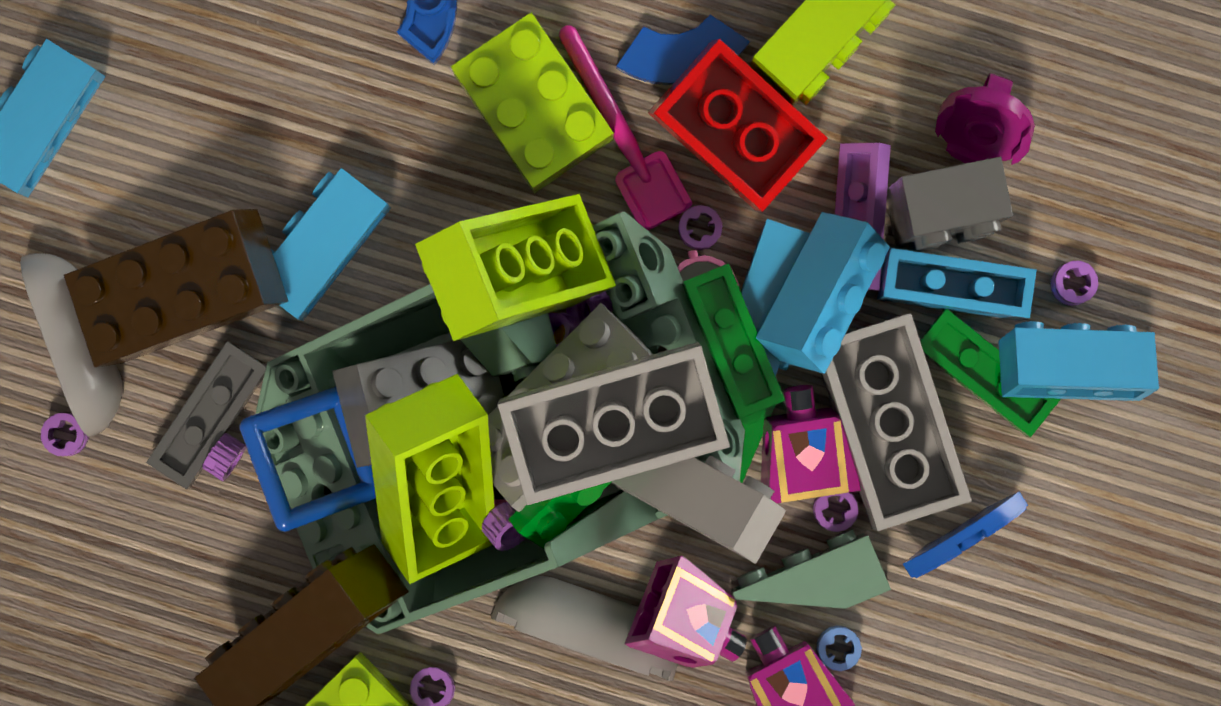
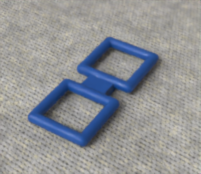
[240,386,376,532]

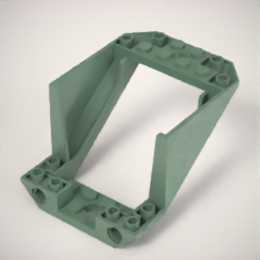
[255,211,745,634]

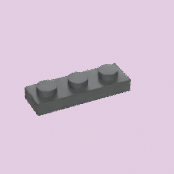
[146,341,266,490]

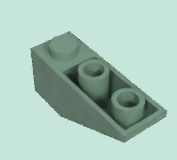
[730,529,891,609]

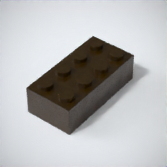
[64,209,289,368]
[194,544,409,706]

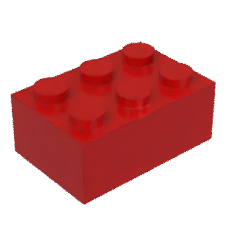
[648,39,828,212]

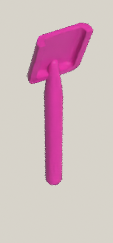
[559,25,692,230]

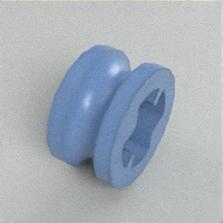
[816,625,862,671]

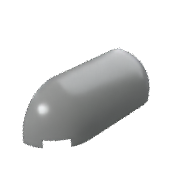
[20,253,123,437]
[491,576,678,681]

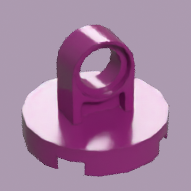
[935,73,1035,165]

